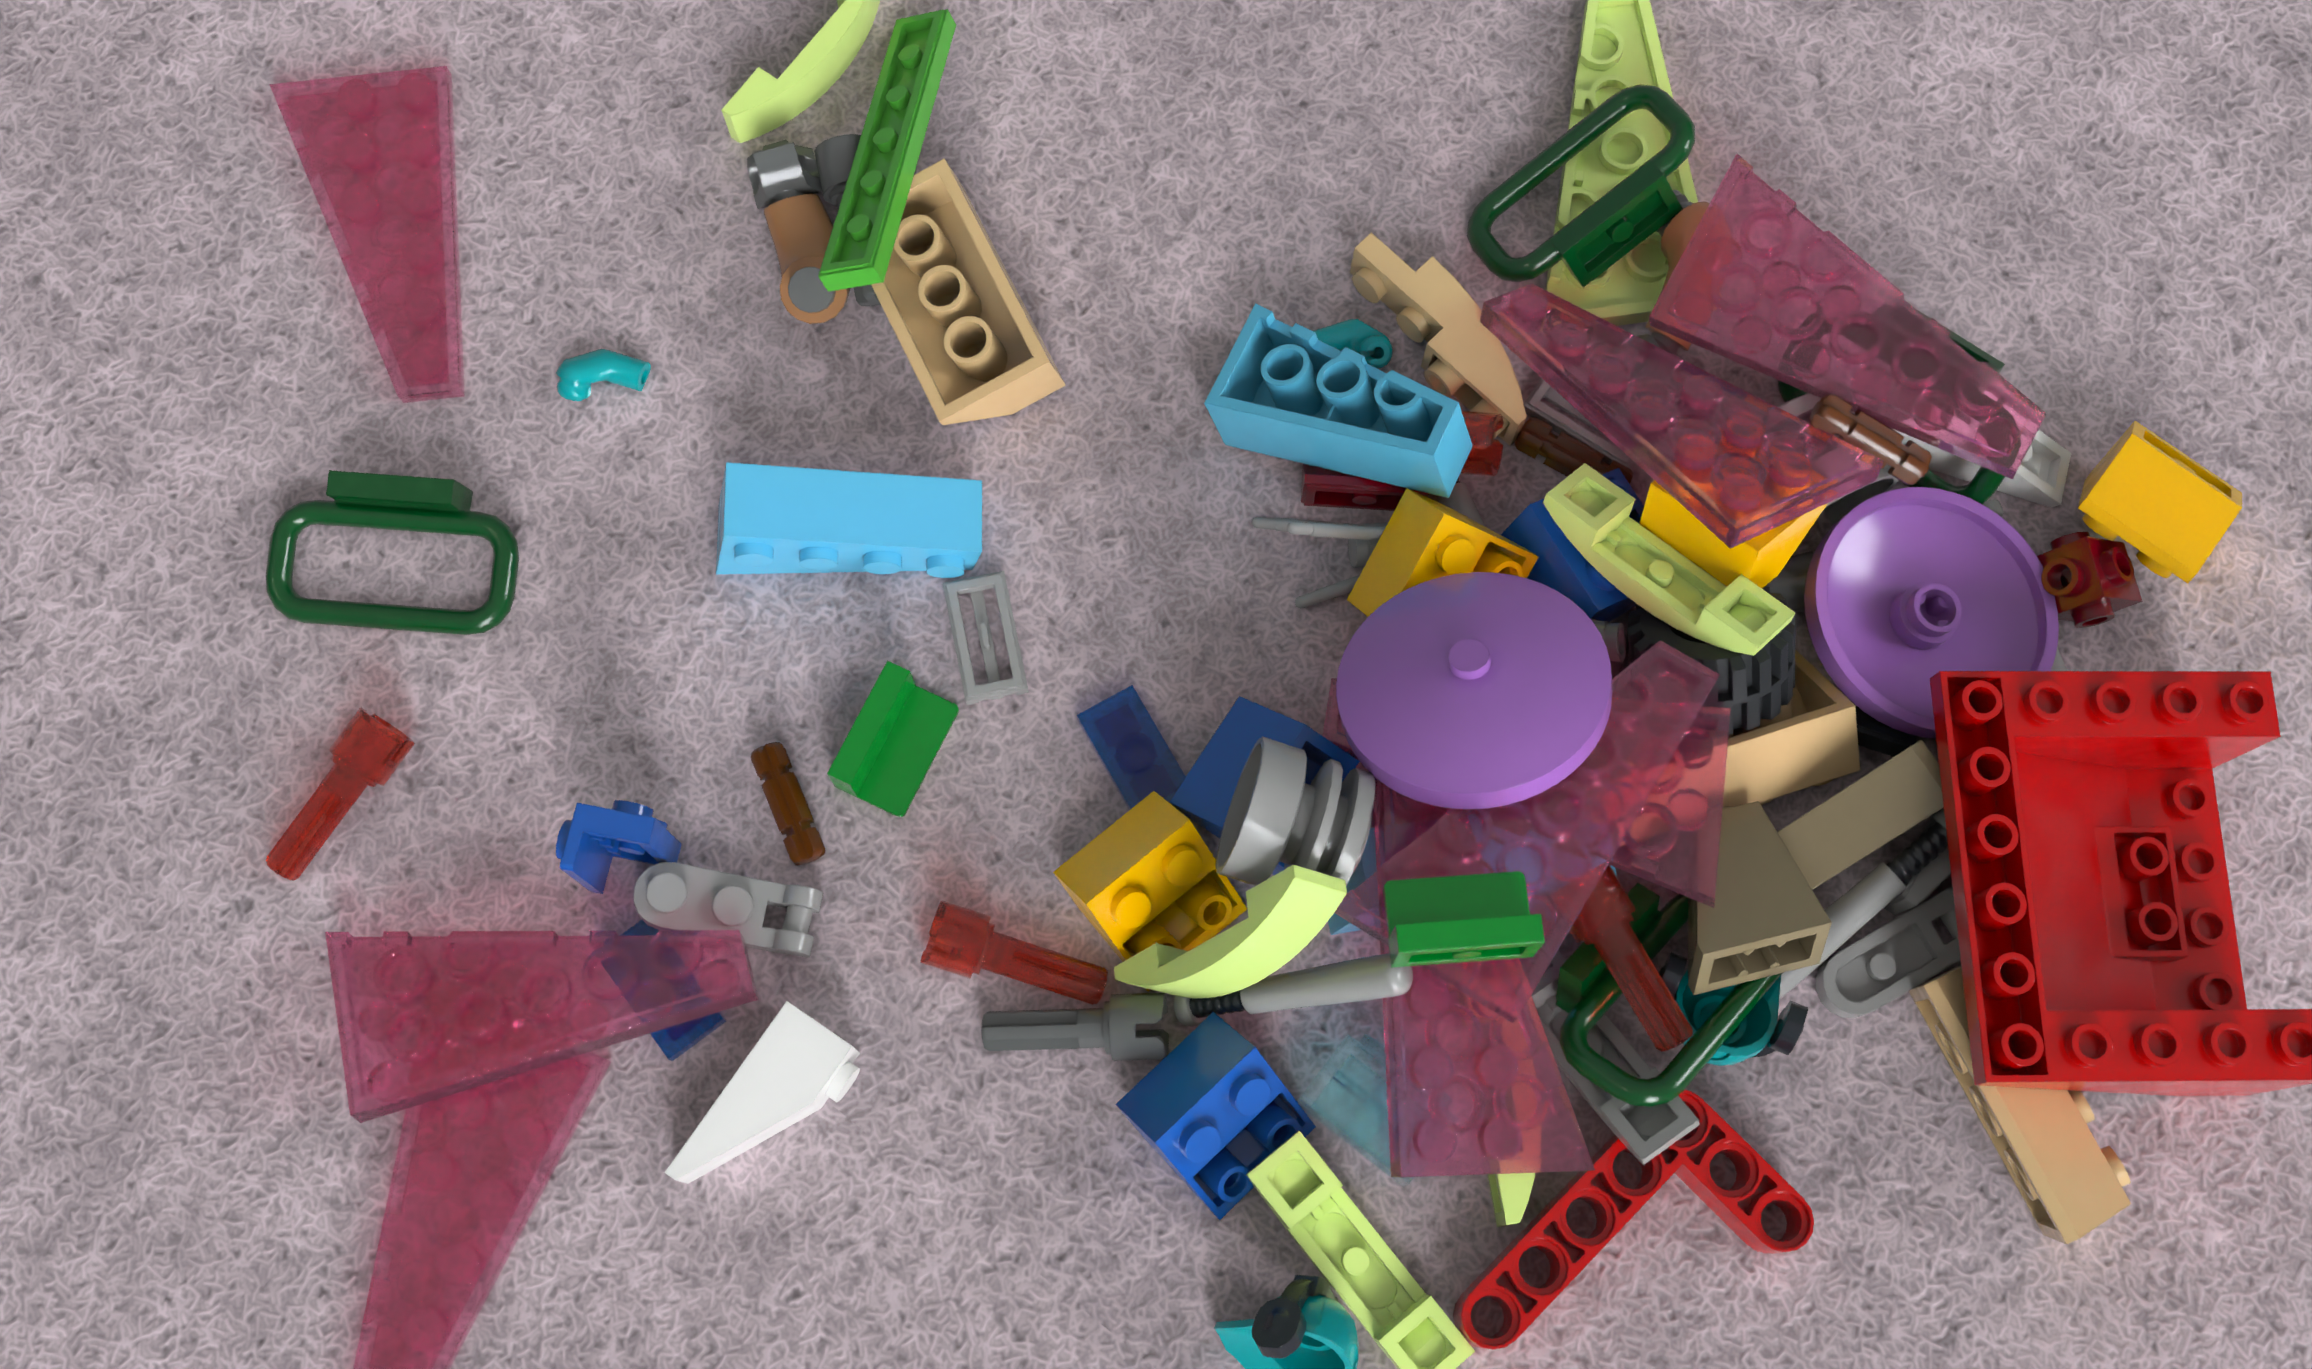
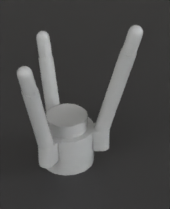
[1252,517,1388,609]

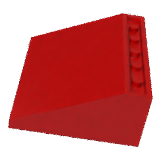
[1929,671,2312,1096]

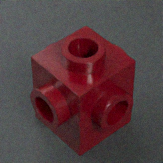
[2037,531,2143,628]

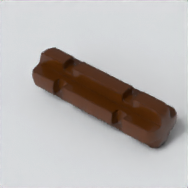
[1808,394,1932,484]
[1515,417,1634,484]
[750,742,825,866]

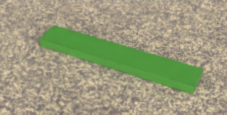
[818,9,956,292]

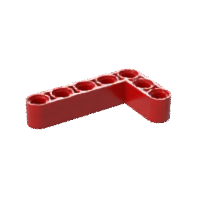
[1453,1090,1814,1350]

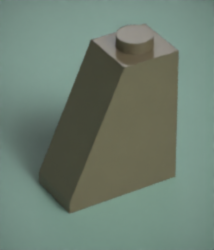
[1778,740,1944,890]
[1688,801,1832,995]

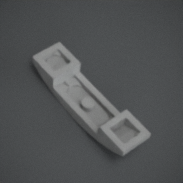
[1482,934,1700,1165]

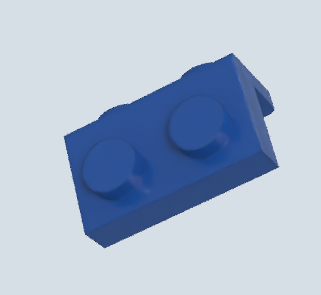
[556,800,682,894]

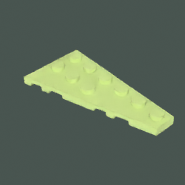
[1539,0,1722,337]

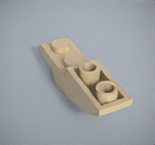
[1350,233,1527,446]

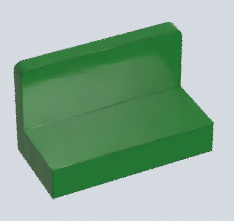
[827,661,959,817]
[1383,871,1545,968]

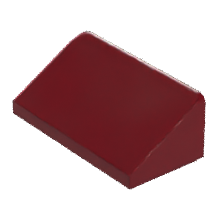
[1301,464,1429,511]

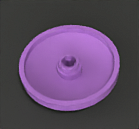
[1804,487,2059,739]
[1336,572,1612,809]

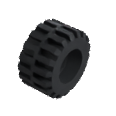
[1627,585,1796,735]

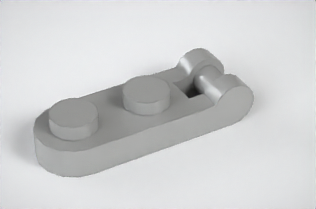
[633,862,824,958]
[1816,885,1961,1018]

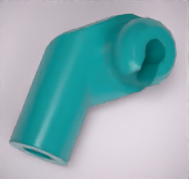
[1313,319,1393,369]
[556,349,651,401]

